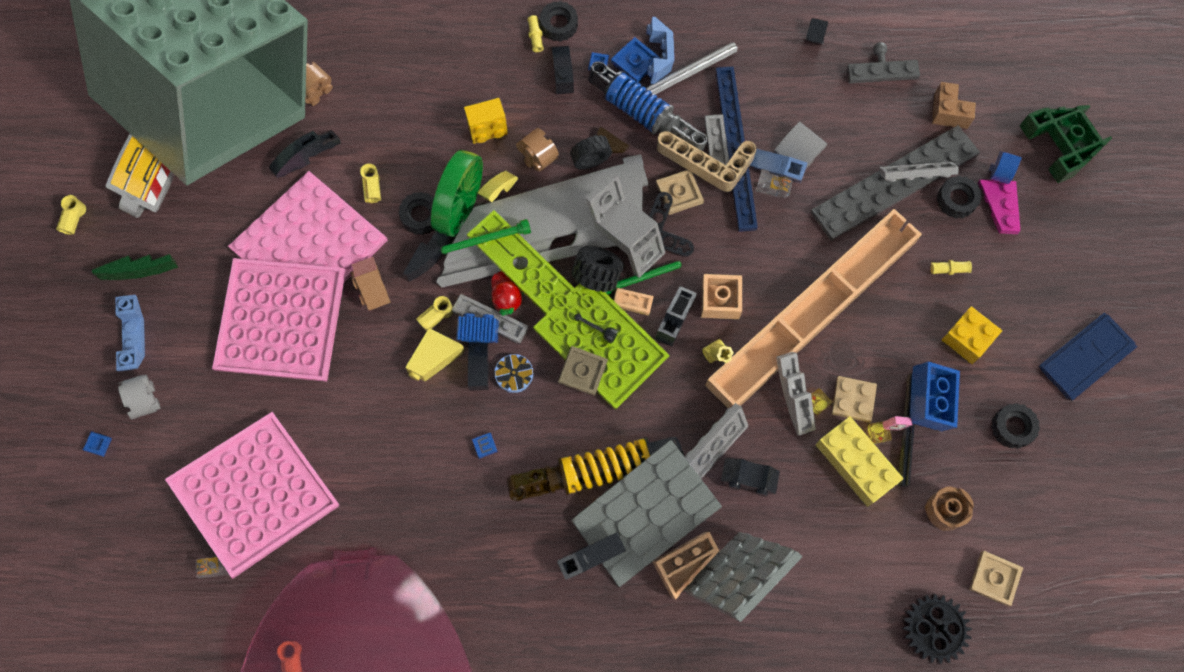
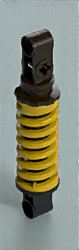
[507,437,684,501]

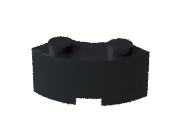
[721,458,780,497]

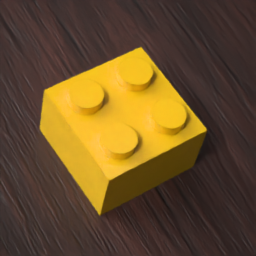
[464,98,508,144]
[942,306,1003,364]

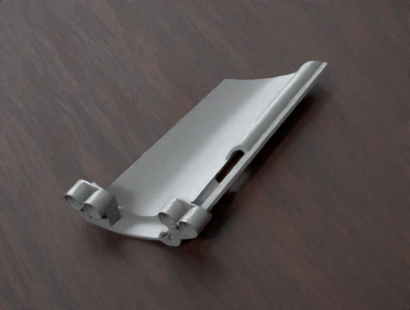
[437,154,648,287]

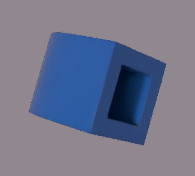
[989,151,1021,184]

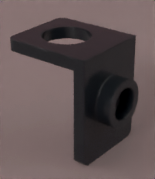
[805,18,828,45]

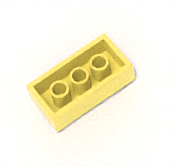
[816,416,903,507]

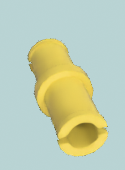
[527,16,544,52]
[931,260,972,275]

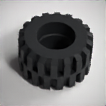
[571,246,623,292]

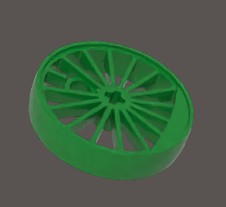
[431,150,483,237]

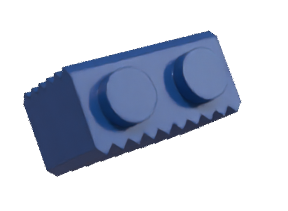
[456,313,499,343]

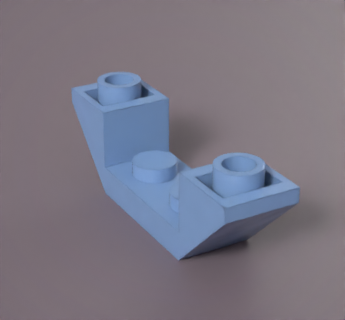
[646,17,674,84]
[116,295,145,371]

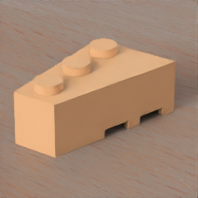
[653,532,719,600]

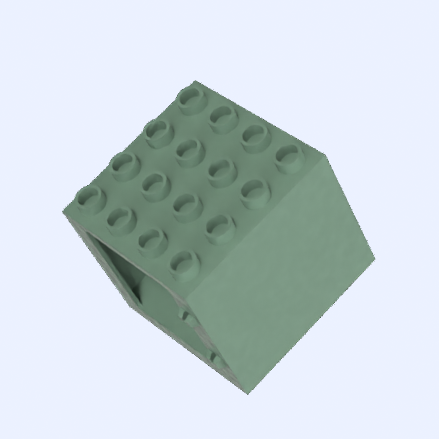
[70,0,308,186]

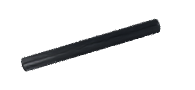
[898,373,915,487]

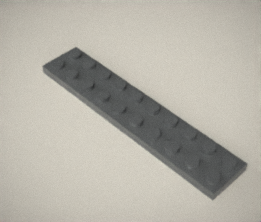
[810,125,980,241]

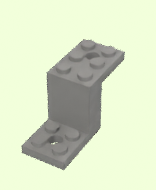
[585,172,665,278]

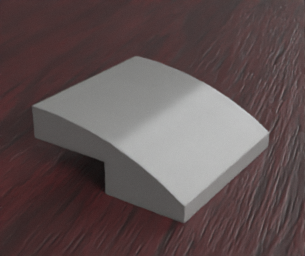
[774,122,827,169]

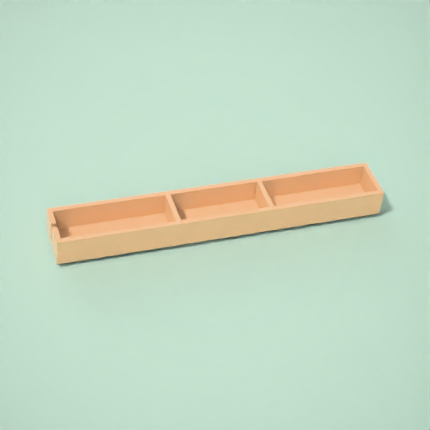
[705,209,922,408]

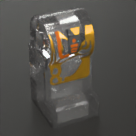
[756,169,793,198]
[195,556,229,578]

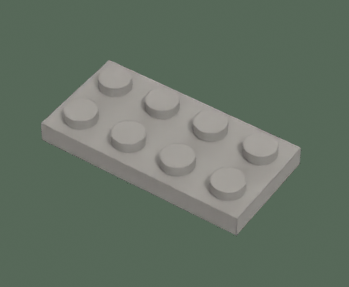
[685,403,748,479]

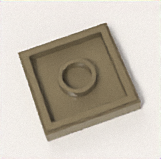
[558,346,608,396]

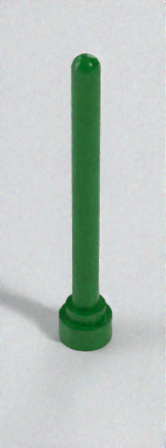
[441,219,531,254]
[605,261,682,295]

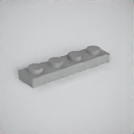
[704,115,731,182]
[879,161,959,182]
[452,294,528,344]

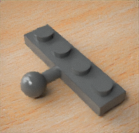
[847,42,920,84]

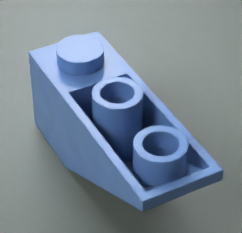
[750,149,807,183]

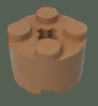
[305,62,333,106]
[516,128,559,172]
[925,487,974,531]

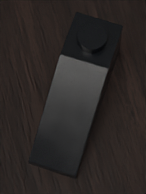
[552,46,574,95]

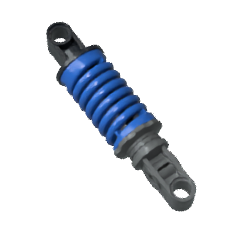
[588,62,707,151]

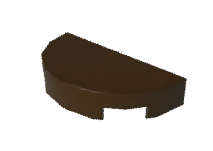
[597,126,629,154]

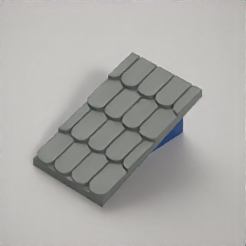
[571,440,722,587]
[684,532,802,622]

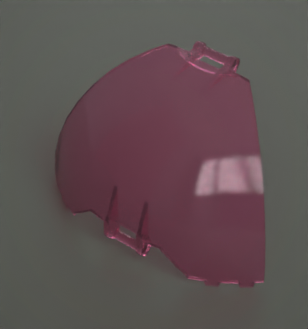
[241,547,472,672]

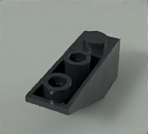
[557,532,626,580]

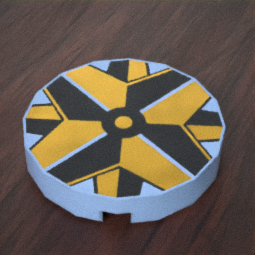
[495,354,533,393]

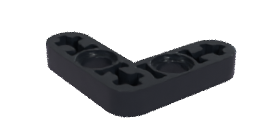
[649,192,694,257]

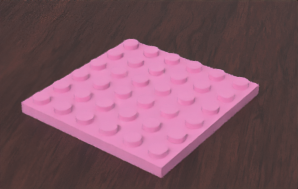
[228,171,388,283]
[212,258,346,382]
[165,412,339,579]

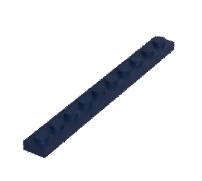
[715,66,758,232]

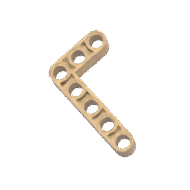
[657,131,756,191]

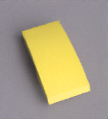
[478,171,518,202]

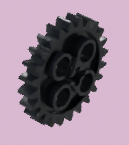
[902,594,972,664]

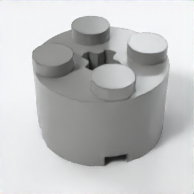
[118,375,161,420]

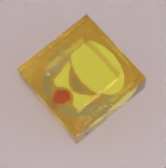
[811,388,833,415]
[867,421,892,444]

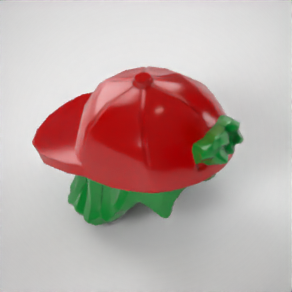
[491,271,524,316]

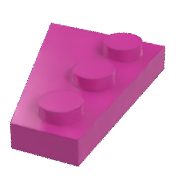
[978,180,1020,234]

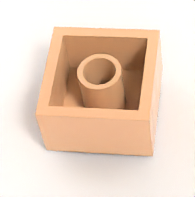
[701,274,742,319]

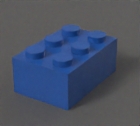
[910,362,960,431]

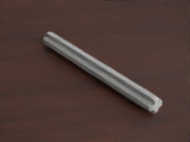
[646,42,738,95]

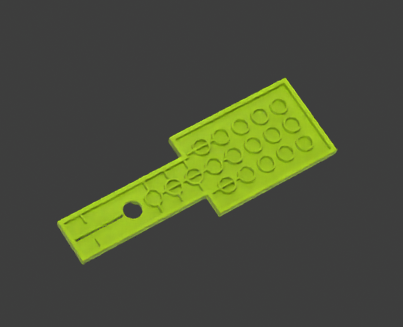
[467,210,670,410]

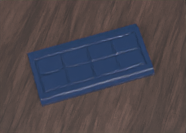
[1038,312,1137,401]

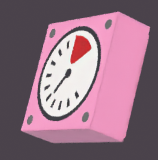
[883,416,912,431]

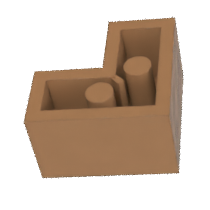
[932,82,976,129]
[350,257,391,311]

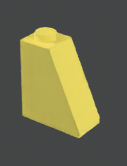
[405,328,464,381]

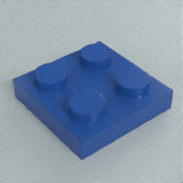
[611,37,661,83]

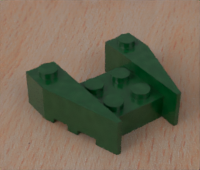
[1019,105,1112,184]

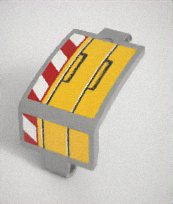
[106,134,175,218]

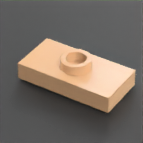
[613,288,654,316]

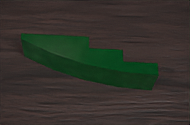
[92,254,178,280]

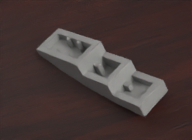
[776,351,816,436]

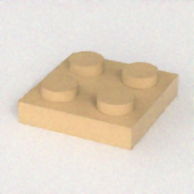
[656,170,704,215]
[831,376,877,423]
[969,551,1023,607]

